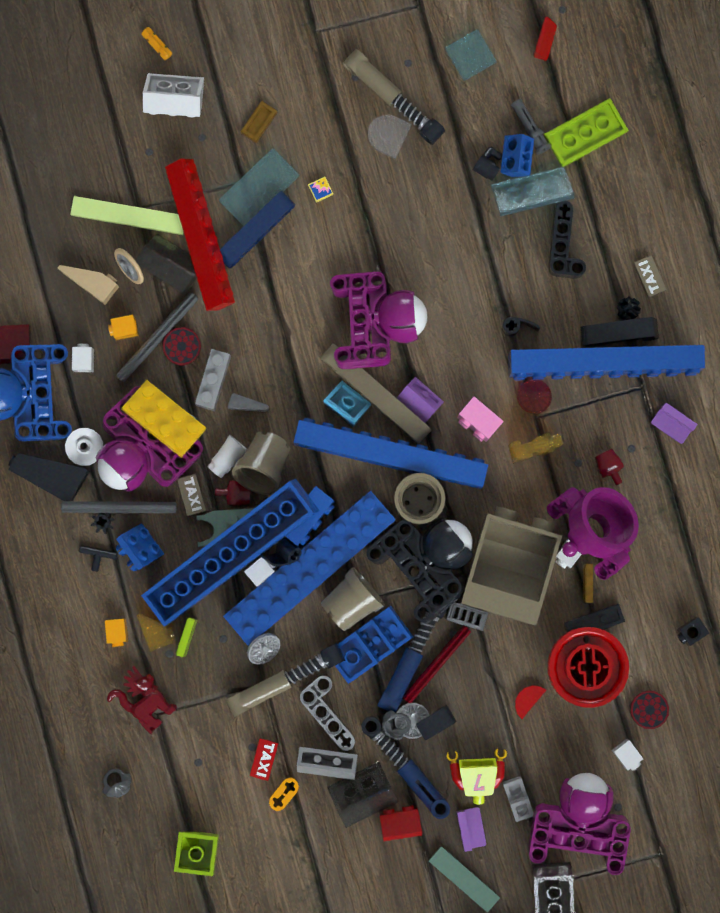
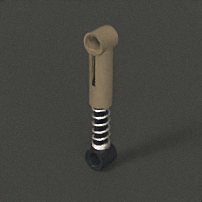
[342,49,446,145]
[226,643,345,717]

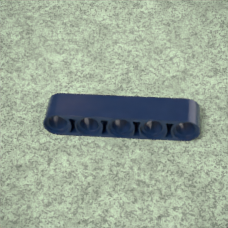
[220,191,296,269]

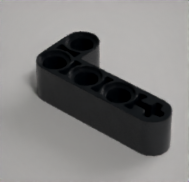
[548,200,586,279]
[580,317,659,346]

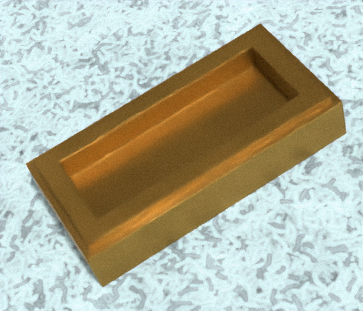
[240,101,278,143]
[583,564,593,603]

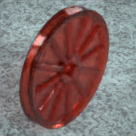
[517,380,552,414]

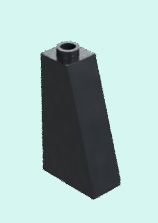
[8,453,90,501]

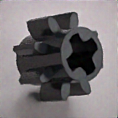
[617,296,641,320]
[91,513,115,534]

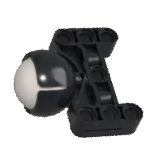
[366,517,474,623]

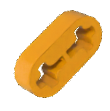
[269,777,299,811]

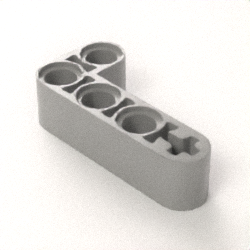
[300,675,355,751]

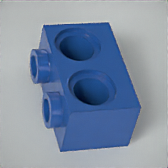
[501,134,534,177]

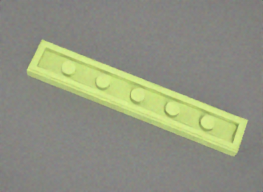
[70,196,184,235]

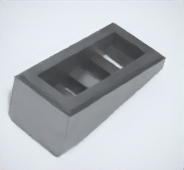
[227,393,269,412]
[446,602,488,631]

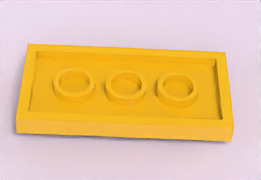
[122,380,206,458]

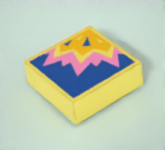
[308,177,333,203]

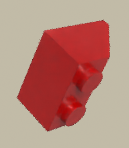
[379,805,422,841]

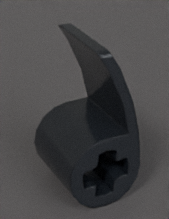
[502,317,540,337]
[261,538,302,566]
[416,705,457,740]

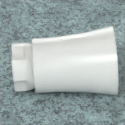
[207,435,247,478]

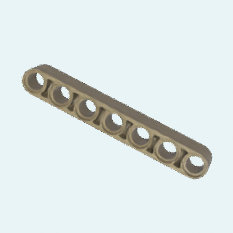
[320,344,431,444]

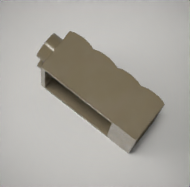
[459,506,562,626]

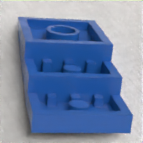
[335,606,413,684]

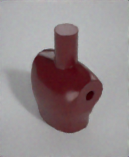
[595,449,624,486]
[215,481,250,506]

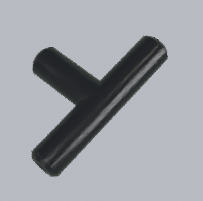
[79,545,118,572]

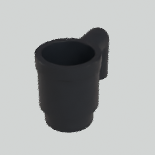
[472,147,503,181]

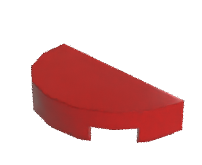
[515,685,546,719]

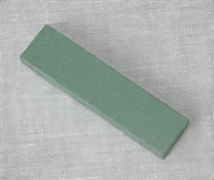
[428,846,500,913]

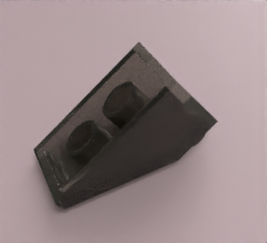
[532,862,575,913]

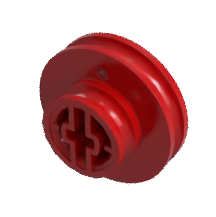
[547,627,629,708]

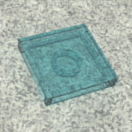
[445,29,497,81]

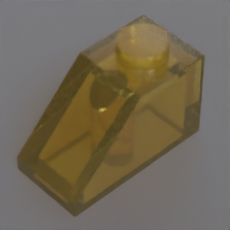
[137,614,175,652]

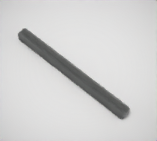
[116,292,198,382]
[61,501,177,513]

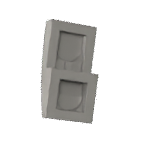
[502,776,534,822]

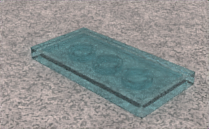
[219,148,300,226]
[491,167,574,216]

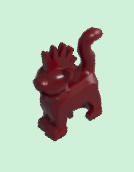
[107,666,177,734]

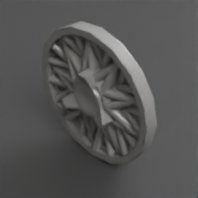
[247,633,281,665]
[395,703,430,739]

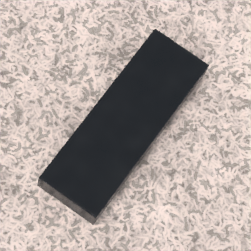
[564,604,625,632]

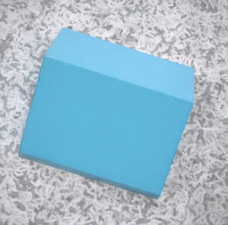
[323,381,371,427]

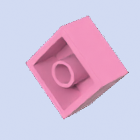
[457,397,504,442]

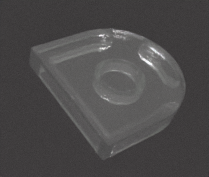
[368,115,412,159]

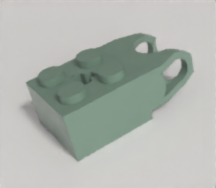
[197,508,254,547]

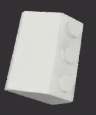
[143,73,204,117]

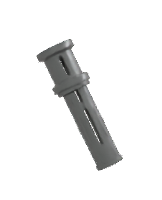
[511,99,551,155]

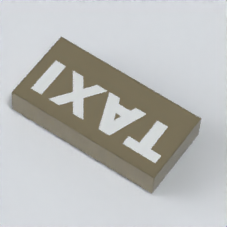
[633,255,667,298]
[177,474,206,516]

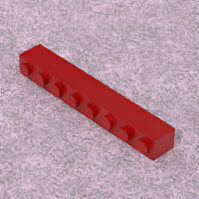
[165,158,235,311]

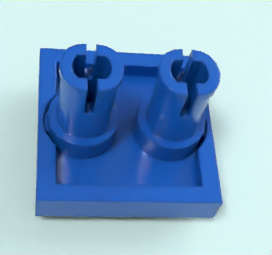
[116,523,164,571]

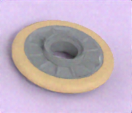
[114,248,144,284]

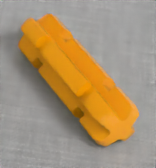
[141,27,172,60]

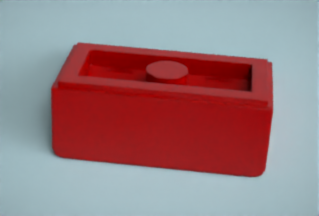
[533,17,557,61]

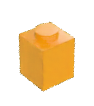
[108,315,139,340]
[105,618,128,647]

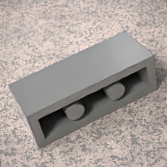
[195,349,231,411]
[297,747,358,780]

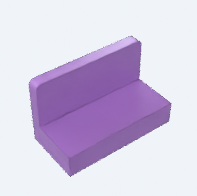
[397,377,444,423]
[651,403,698,444]
[456,807,486,852]

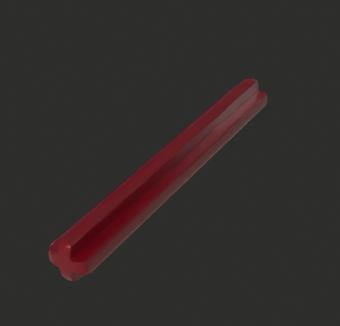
[403,626,471,703]

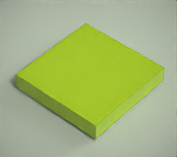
[176,618,198,657]

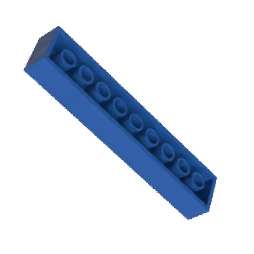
[508,345,705,381]
[294,418,488,489]
[141,479,319,627]
[223,491,396,646]

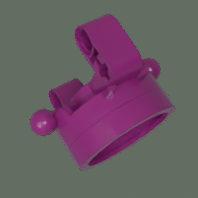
[546,487,639,580]

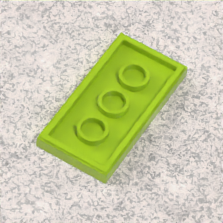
[544,98,629,168]

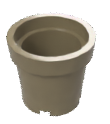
[232,432,290,495]
[394,473,445,524]
[321,567,385,631]

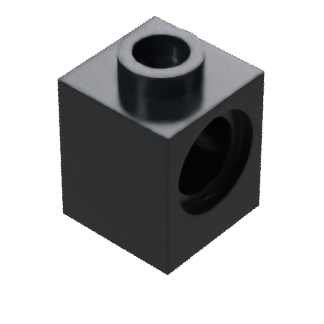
[677,617,709,646]

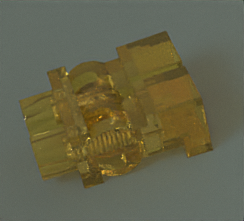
[508,432,563,464]

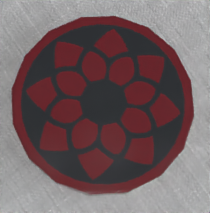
[163,327,201,366]
[630,690,669,729]

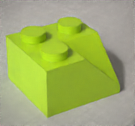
[174,832,219,876]

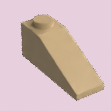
[58,265,119,305]

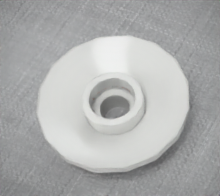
[65,428,103,466]

